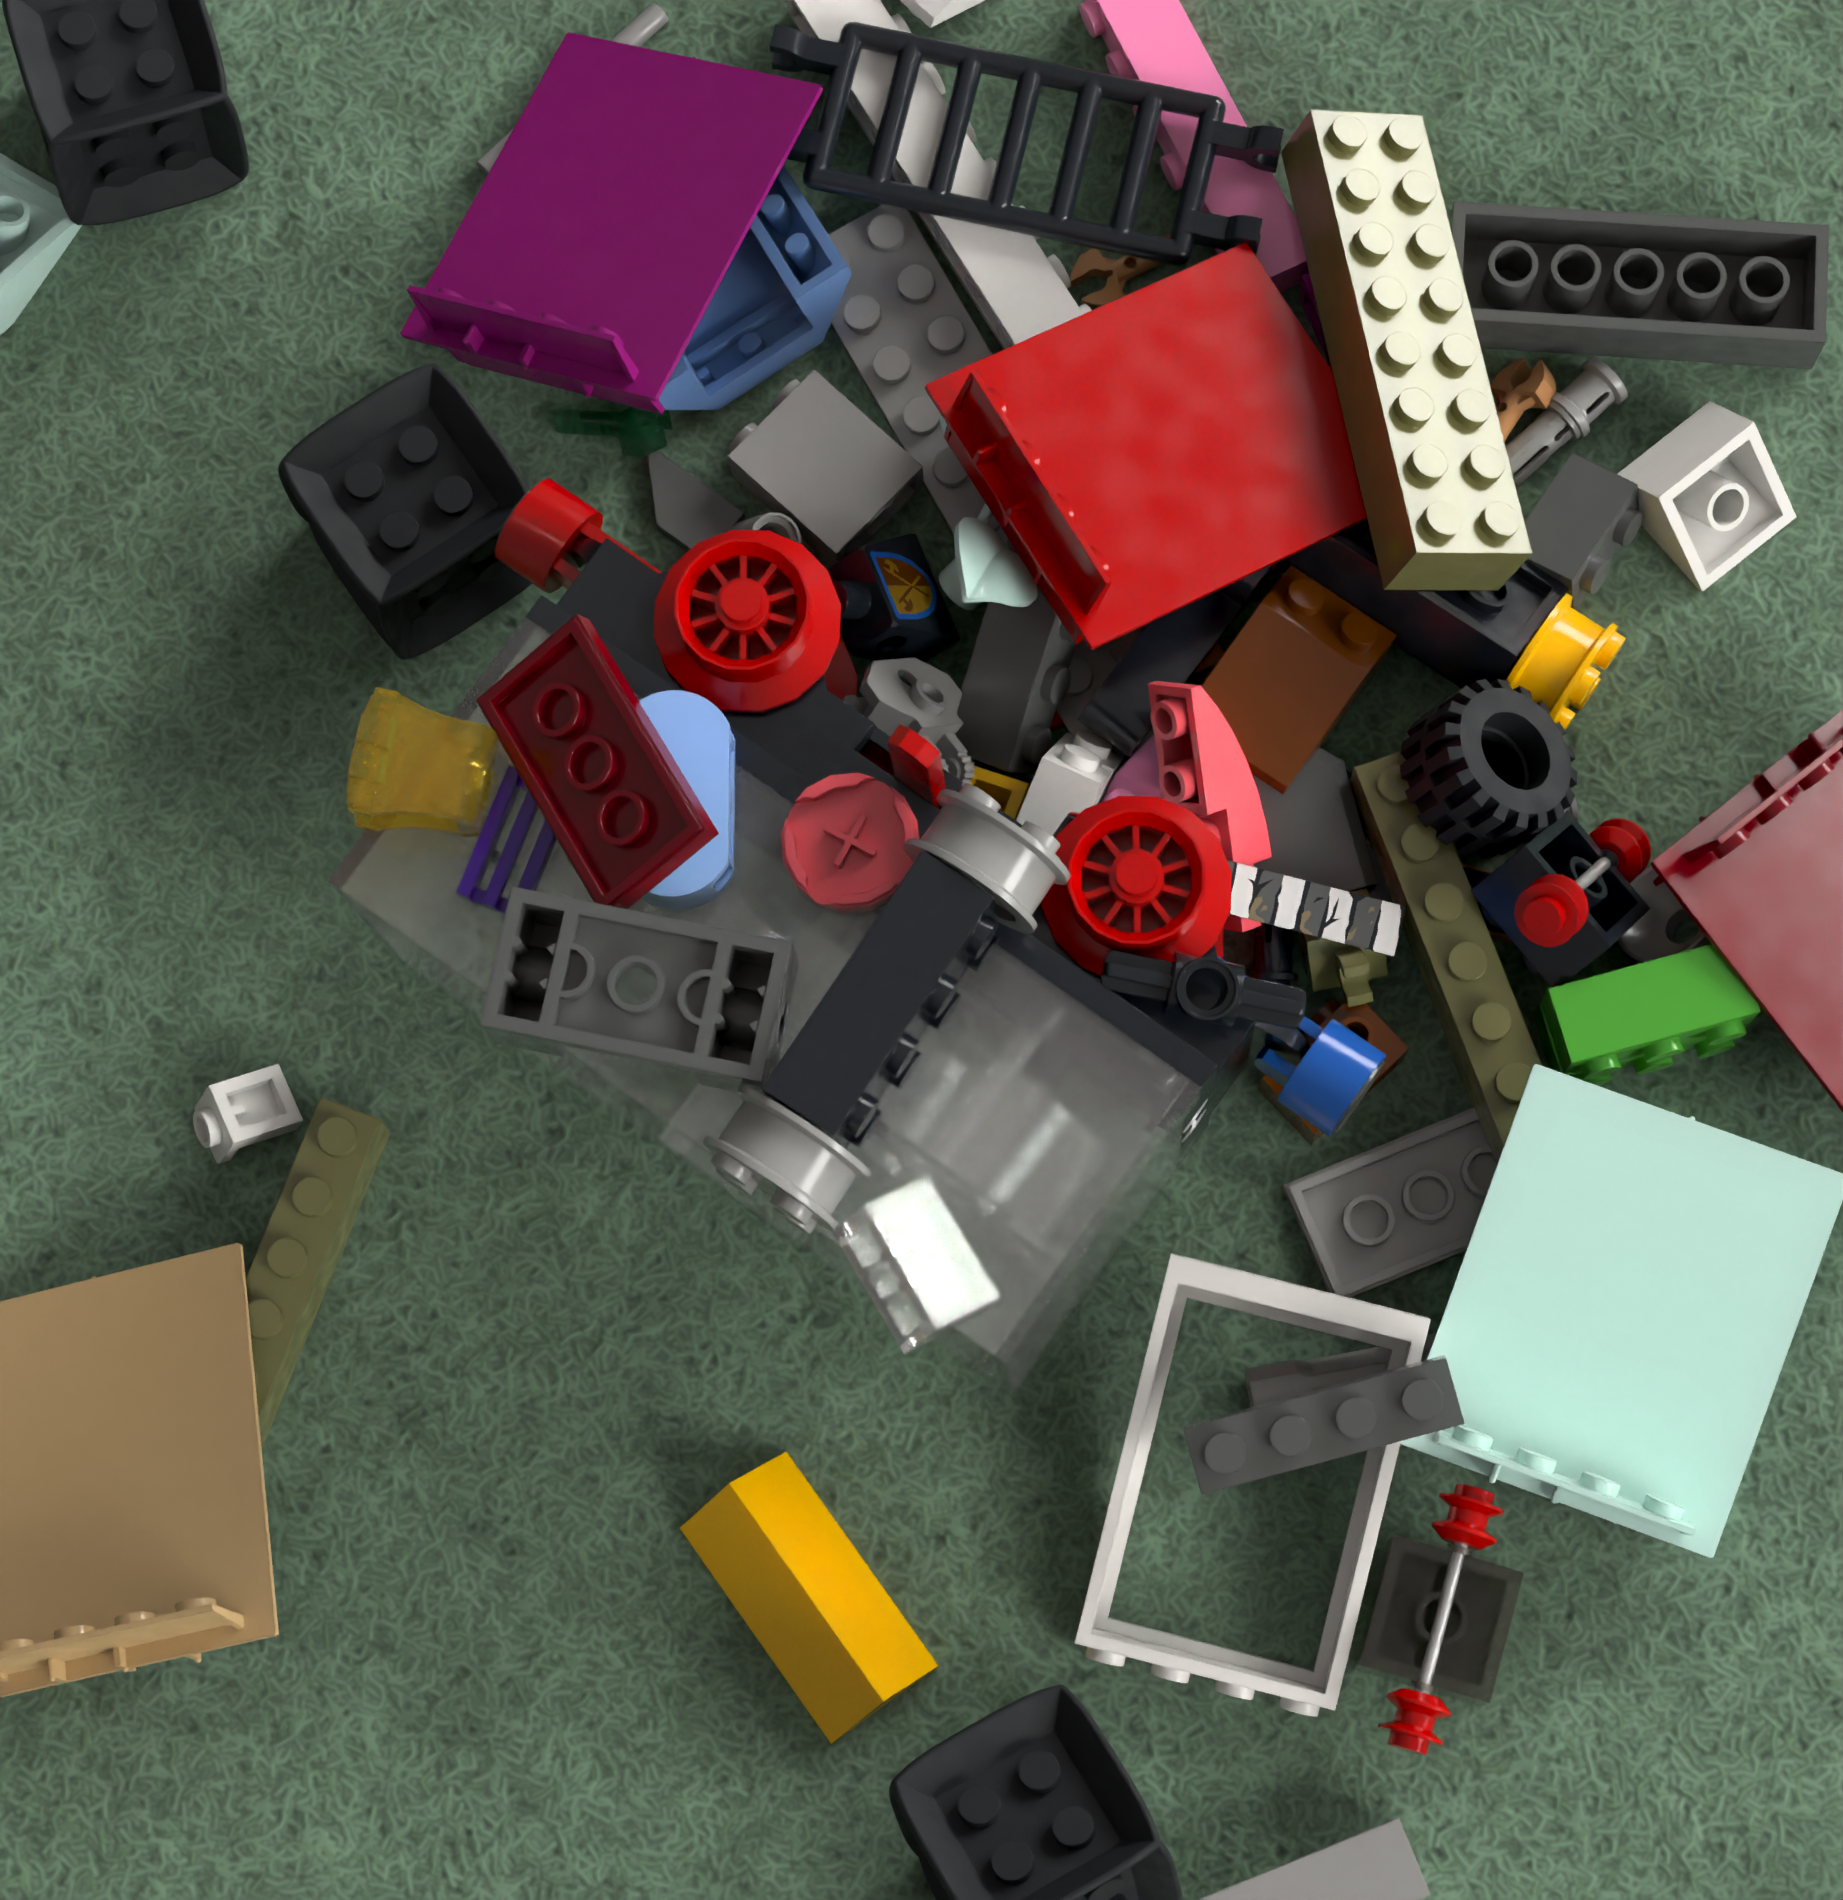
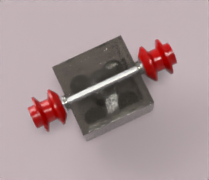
[1353,1484,1524,1756]

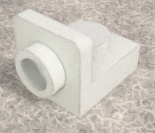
[193,1064,303,1164]

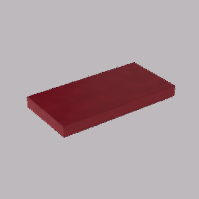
[476,614,719,909]

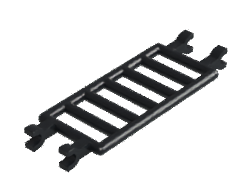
[770,22,1284,266]

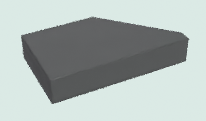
[647,448,745,552]

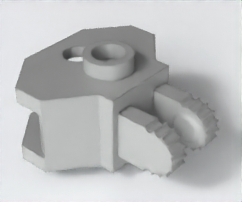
[842,657,976,785]

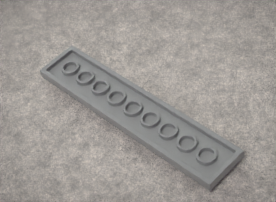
[828,204,1154,762]

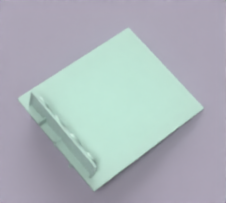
[1400,1064,1843,1558]

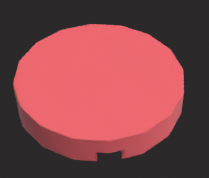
[781,773,920,914]

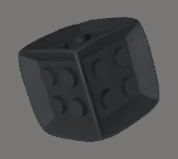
[2,0,249,226]
[278,363,532,660]
[889,1685,1183,1900]

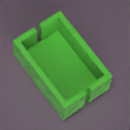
[1532,944,1761,1086]

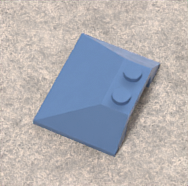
[642,164,852,410]

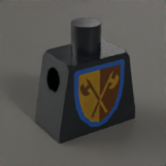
[827,534,960,662]

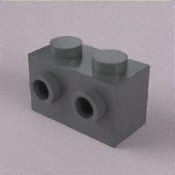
[1524,453,1643,609]

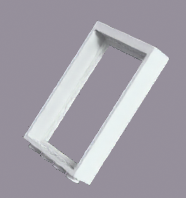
[1075,1253,1431,1717]

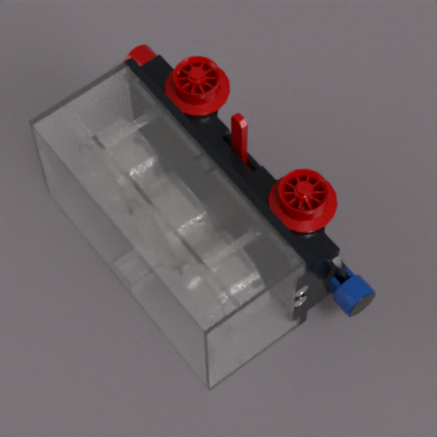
[328,478,1387,1397]

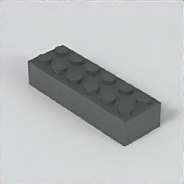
[1449,201,1829,369]

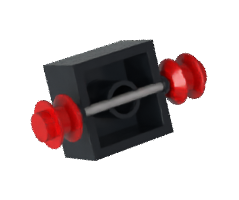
[1471,810,1651,988]

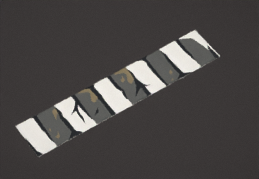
[1227,860,1406,956]

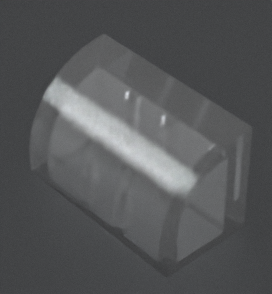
[833,1175,1000,1355]

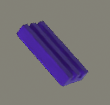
[456,765,557,915]

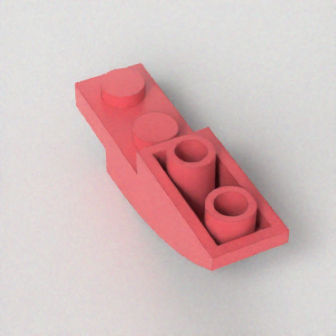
[1147,681,1272,932]

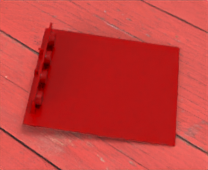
[925,243,1367,650]

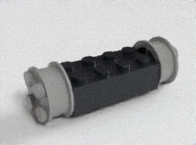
[702,783,1071,1235]

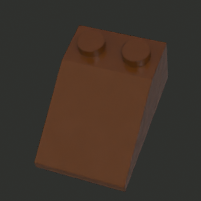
[1201,565,1397,794]

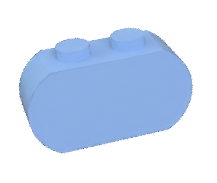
[639,690,735,910]

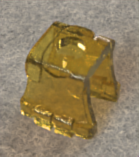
[347,687,499,837]

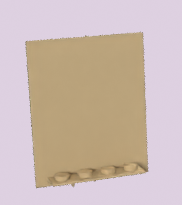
[0,1243,279,1698]

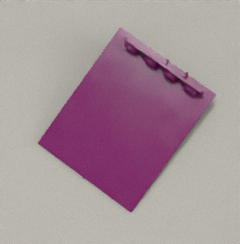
[400,32,823,414]

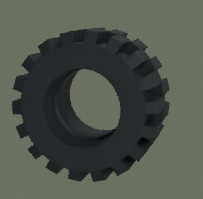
[1400,679,1577,858]

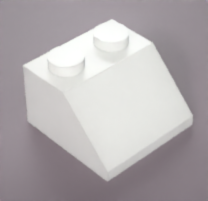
[1617,401,1797,592]

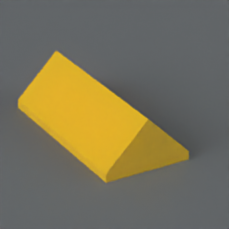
[680,1452,939,1744]

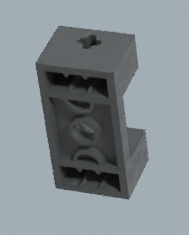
[480,886,799,1095]

